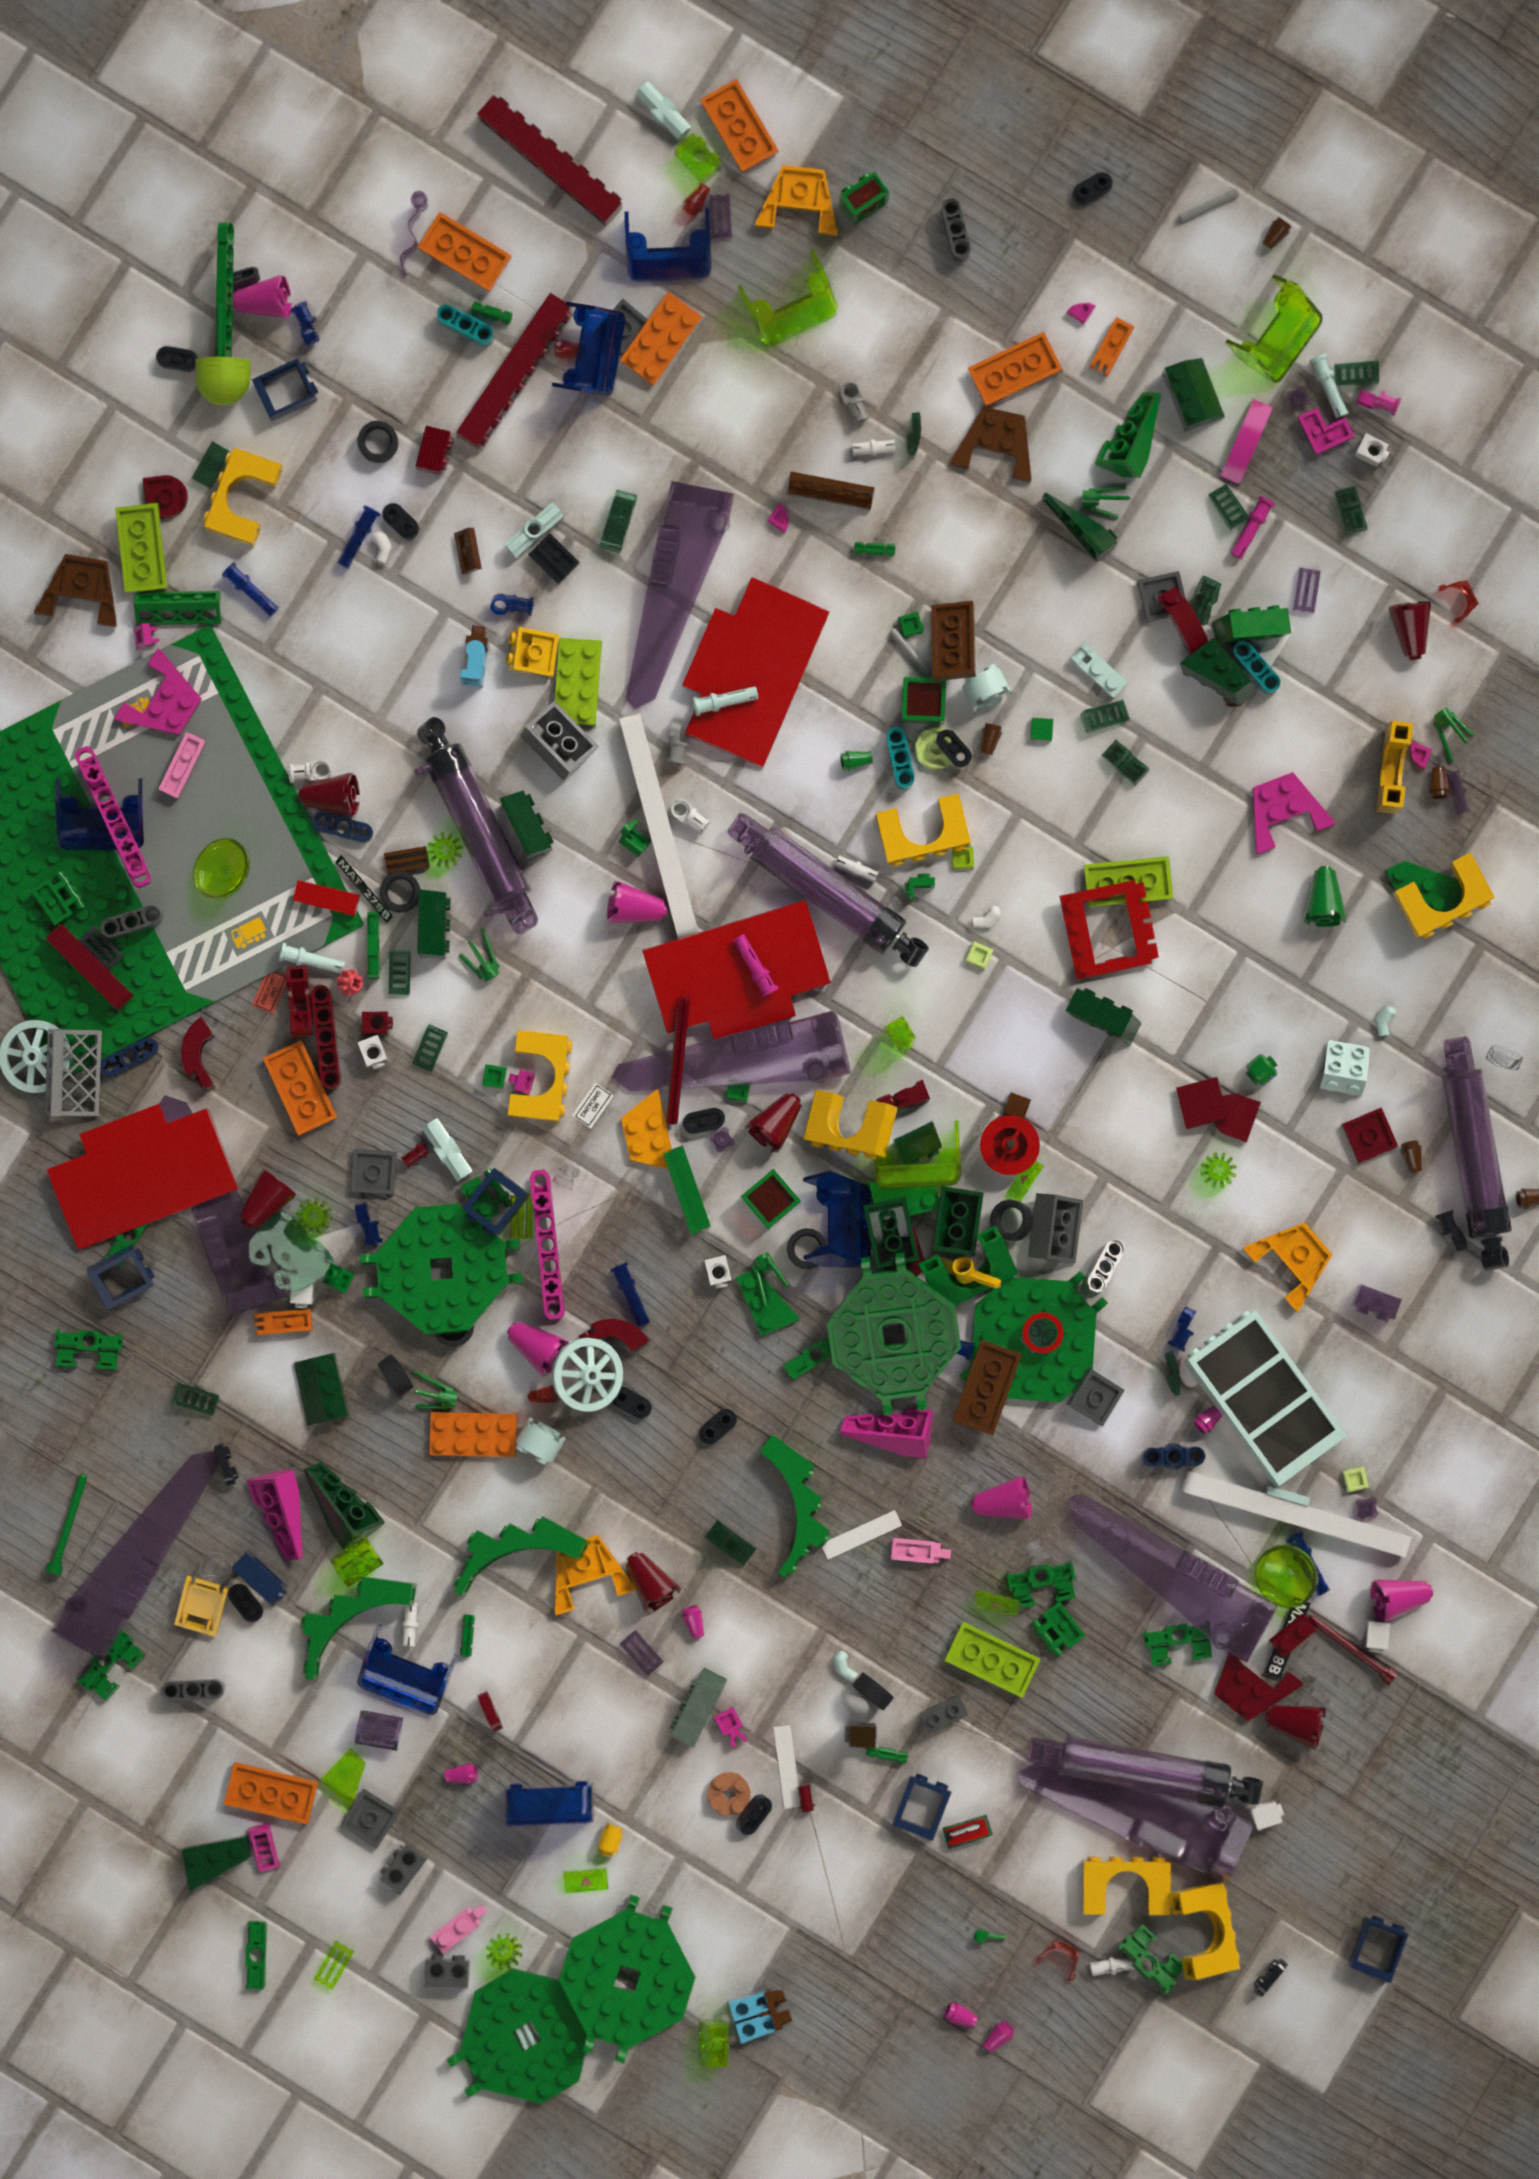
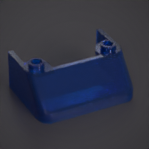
[624,208,712,282]
[552,301,625,396]
[55,778,144,850]
[803,1170,871,1267]
[357,1624,459,1715]
[506,1781,595,1826]

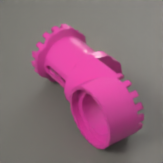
[1356,390,1402,416]

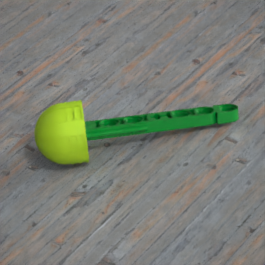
[195,222,251,406]

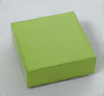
[952,846,974,869]

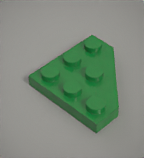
[1385,861,1461,912]

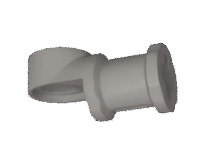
[840,382,870,425]
[666,721,688,765]

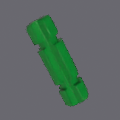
[471,301,513,325]
[854,542,896,556]
[460,1614,475,1657]
[865,1747,908,1764]

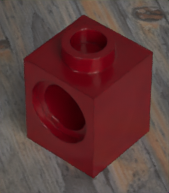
[362,1011,393,1035]

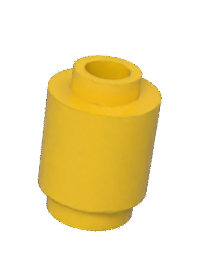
[597,1823,623,1857]

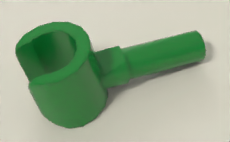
[973,1929,1005,1944]

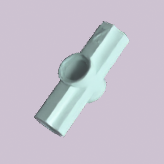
[635,82,692,141]
[504,502,564,559]
[422,1118,473,1182]

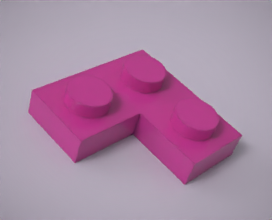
[1297,408,1355,456]

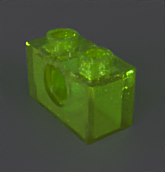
[674,133,722,186]
[884,1016,916,1053]
[329,1536,384,1587]
[699,2019,729,2069]

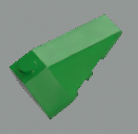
[1095,392,1161,478]

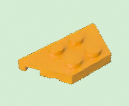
[621,1090,672,1169]

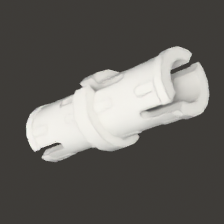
[852,439,895,457]
[834,855,879,884]
[401,1603,418,1647]
[1090,1956,1135,1976]

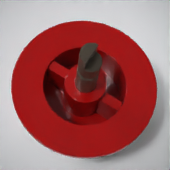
[980,1115,1040,1175]

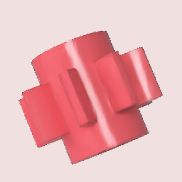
[337,969,363,996]

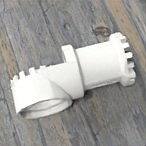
[288,761,332,783]
[670,800,712,836]

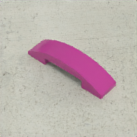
[1220,399,1273,485]

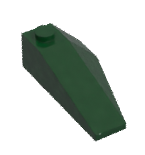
[1042,493,1118,562]
[304,1462,385,1550]

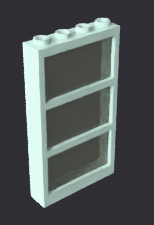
[1184,1310,1347,1488]

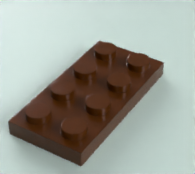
[931,600,976,681]
[952,1340,1022,1436]

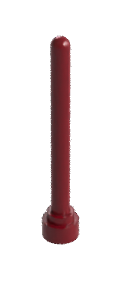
[1308,1615,1398,1686]

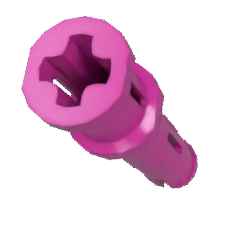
[1230,496,1275,559]
[733,934,779,997]

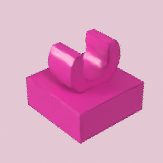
[133,623,159,649]
[508,1069,535,1095]

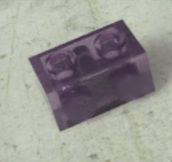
[1351,1284,1402,1322]
[355,1710,403,1751]

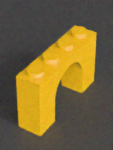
[203,447,283,547]
[1375,720,1413,814]
[875,793,971,867]
[1393,852,1495,940]
[508,1030,573,1122]
[804,1089,898,1160]
[1082,1856,1171,1915]
[1169,1882,1240,1980]

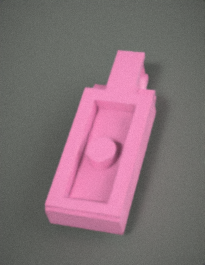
[891,1538,951,1564]
[430,1904,486,1954]

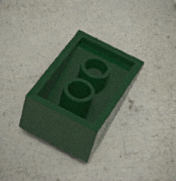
[892,1121,942,1168]
[863,1197,919,1270]

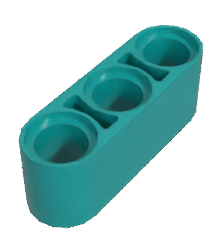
[437,304,494,347]
[1232,641,1281,695]
[886,727,914,790]

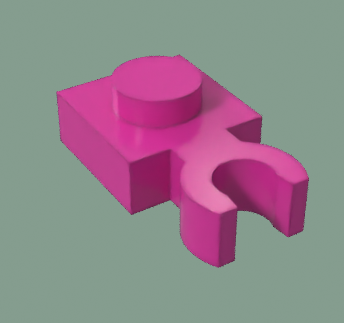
[714,1707,747,1748]

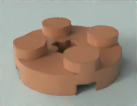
[707,1772,751,1816]

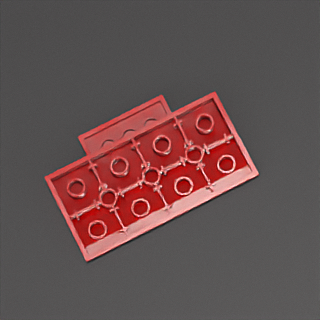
[682,577,830,768]
[642,900,831,1041]
[46,1104,239,1250]

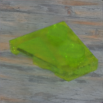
[320,1748,366,1809]

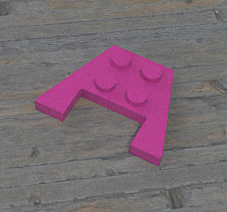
[114,648,202,735]
[1252,772,1335,855]

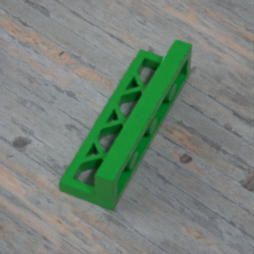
[134,591,222,626]
[663,1145,711,1235]

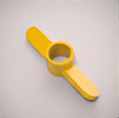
[930,1254,1001,1288]

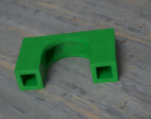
[919,1226,1019,1306]

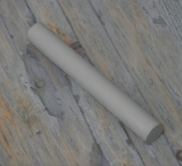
[1178,189,1239,222]
[889,628,932,678]

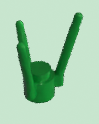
[1082,485,1130,519]
[1433,707,1474,763]
[459,928,500,982]
[752,1252,789,1308]
[413,1370,458,1411]

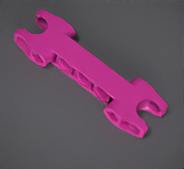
[75,746,151,889]
[530,1169,565,1320]

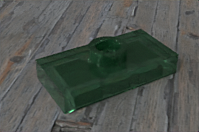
[192,441,231,489]

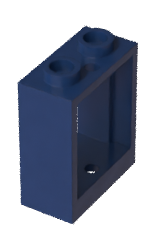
[251,358,319,422]
[463,1168,531,1236]
[87,1244,155,1310]
[231,1551,288,1603]
[892,1773,952,1841]
[1348,1915,1409,1983]

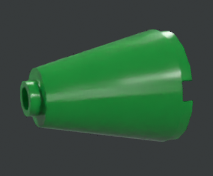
[1303,866,1346,927]

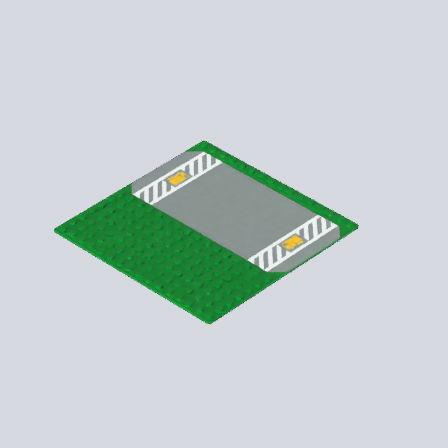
[0,625,364,1079]

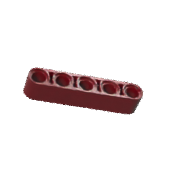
[45,923,134,1011]
[311,985,342,1090]

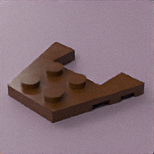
[950,406,1032,483]
[34,554,117,628]

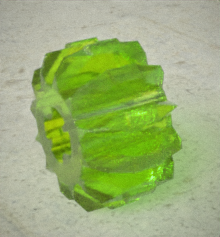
[427,832,463,869]
[1200,1152,1237,1188]
[296,1198,333,1234]
[486,1933,523,1971]

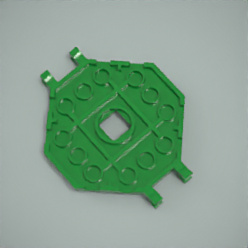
[360,1203,523,1336]
[827,1253,961,1415]
[959,1271,1108,1402]
[558,1894,696,2064]
[447,1968,586,2104]

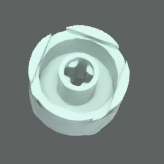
[962,664,1011,711]
[516,1418,566,1465]

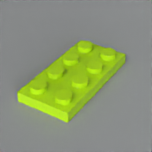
[115,503,168,593]
[555,638,602,726]
[1083,856,1173,908]
[944,1621,1041,1698]

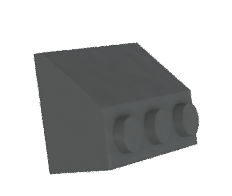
[520,701,599,781]
[1028,1193,1083,1264]

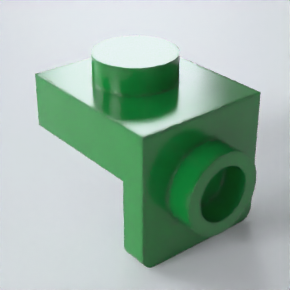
[618,819,652,857]
[905,874,935,901]
[322,1263,355,1294]

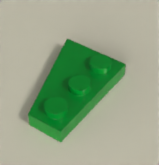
[736,1270,801,1336]

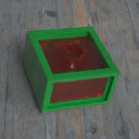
[839,172,889,226]
[901,677,946,725]
[741,1168,801,1230]

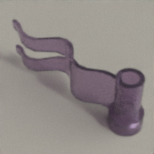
[400,191,428,277]

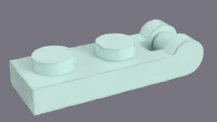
[1070,643,1128,699]

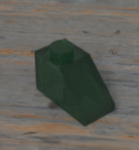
[705,1520,756,1566]

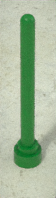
[45,1474,87,1575]

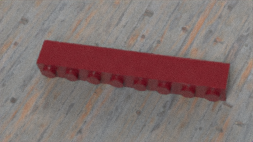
[477,95,622,227]
[456,292,573,450]

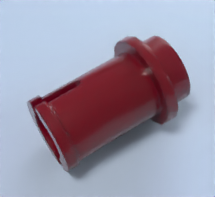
[401,1143,429,1168]
[797,1785,816,1813]

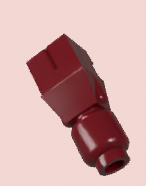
[876,1080,930,1109]

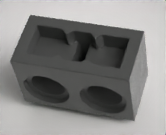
[919,1694,968,1734]
[380,1843,428,1895]
[424,1954,470,1988]

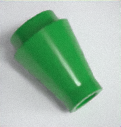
[840,751,873,772]

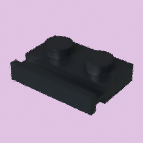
[528,533,580,585]

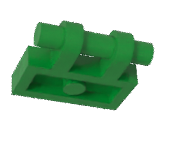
[31,871,86,926]
[460,1168,513,1220]
[1030,1601,1086,1658]

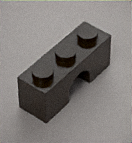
[844,1721,877,1749]

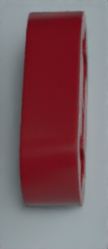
[477,1691,503,1733]

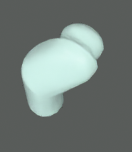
[1376,1006,1397,1037]
[833,1651,858,1682]

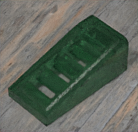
[1334,361,1379,386]
[1208,484,1249,531]
[1081,700,1130,733]
[388,950,411,995]
[412,1024,449,1072]
[170,1383,220,1416]

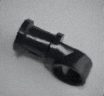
[1435,1210,1468,1252]

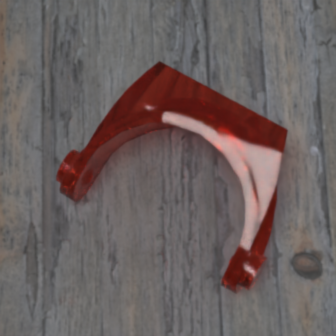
[1438,580,1479,624]
[527,1385,561,1403]
[1036,1938,1080,1982]

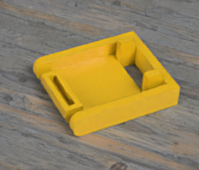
[174,1576,229,1637]

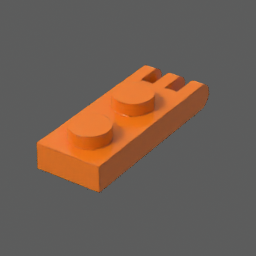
[1089,317,1134,377]
[253,1309,313,1335]

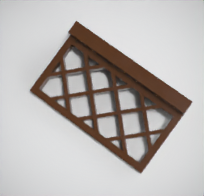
[788,471,875,510]

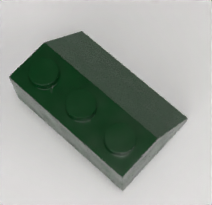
[1162,358,1225,432]
[499,790,554,861]
[417,890,451,958]
[932,1186,984,1257]
[294,1353,350,1426]

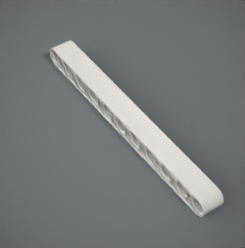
[619,713,699,939]
[1181,1471,1412,1558]

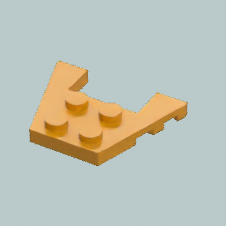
[755,165,838,236]
[1242,1222,1333,1312]
[555,1535,636,1615]

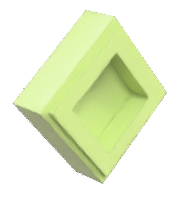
[965,941,993,970]
[1342,1467,1369,1493]

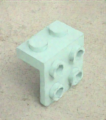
[1320,1040,1370,1096]

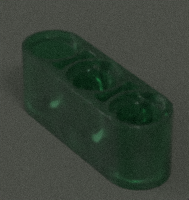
[599,489,637,553]

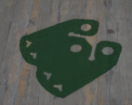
[249,1211,335,1291]

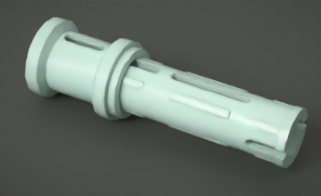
[1309,354,1349,419]
[692,686,758,716]
[278,943,345,974]

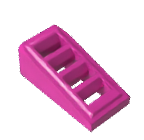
[248,1823,280,1873]

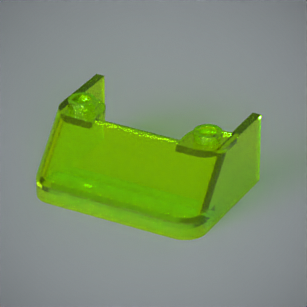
[737,249,838,347]
[1225,274,1323,383]
[873,1120,961,1189]

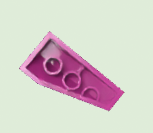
[840,1408,933,1458]
[246,1470,302,1560]

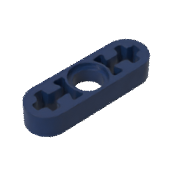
[312,812,374,843]
[100,1038,159,1077]

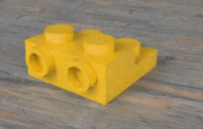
[505,627,559,677]

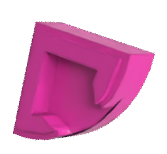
[1066,303,1096,325]
[767,503,789,533]
[1410,742,1432,770]

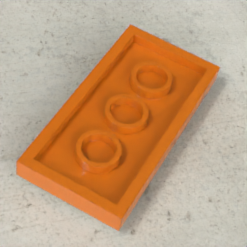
[700,79,779,173]
[417,212,512,293]
[619,291,702,386]
[967,332,1062,407]
[263,1040,338,1136]
[429,1412,517,1457]
[224,1762,319,1825]

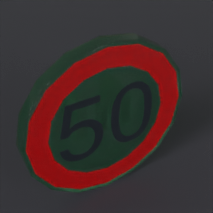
[1022,1312,1064,1354]

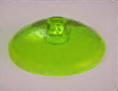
[193,838,250,900]
[1255,1544,1318,1608]

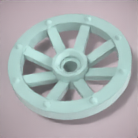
[0,1020,72,1093]
[552,1338,623,1411]

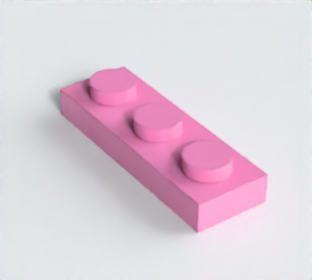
[159,732,206,799]

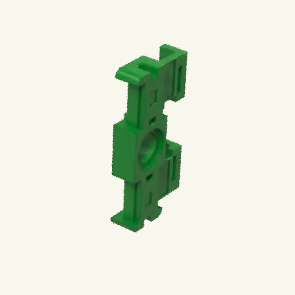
[54,1329,123,1371]
[1006,1560,1076,1609]
[1143,1620,1212,1667]
[76,1629,147,1701]
[1116,1924,1183,1995]

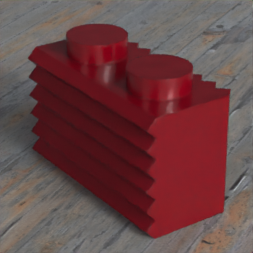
[415,425,454,475]
[1268,1614,1317,1657]

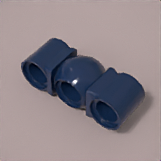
[1141,1443,1206,1470]

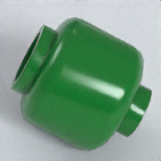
[1245,1054,1278,1086]

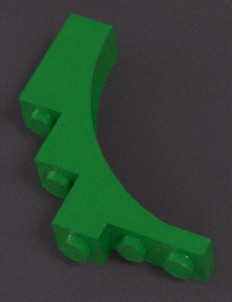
[760,1434,831,1578]
[454,1516,591,1596]
[301,1576,417,1680]

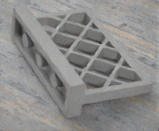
[45,1029,102,1116]

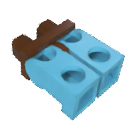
[460,625,489,687]
[728,1989,792,2043]

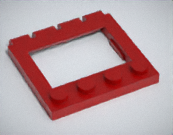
[1059,880,1159,980]

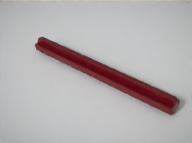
[666,998,690,1125]

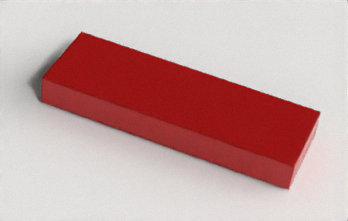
[293,880,360,916]

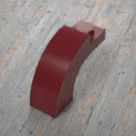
[1158,586,1209,655]
[286,965,313,1037]
[181,1017,216,1090]
[579,1319,650,1352]

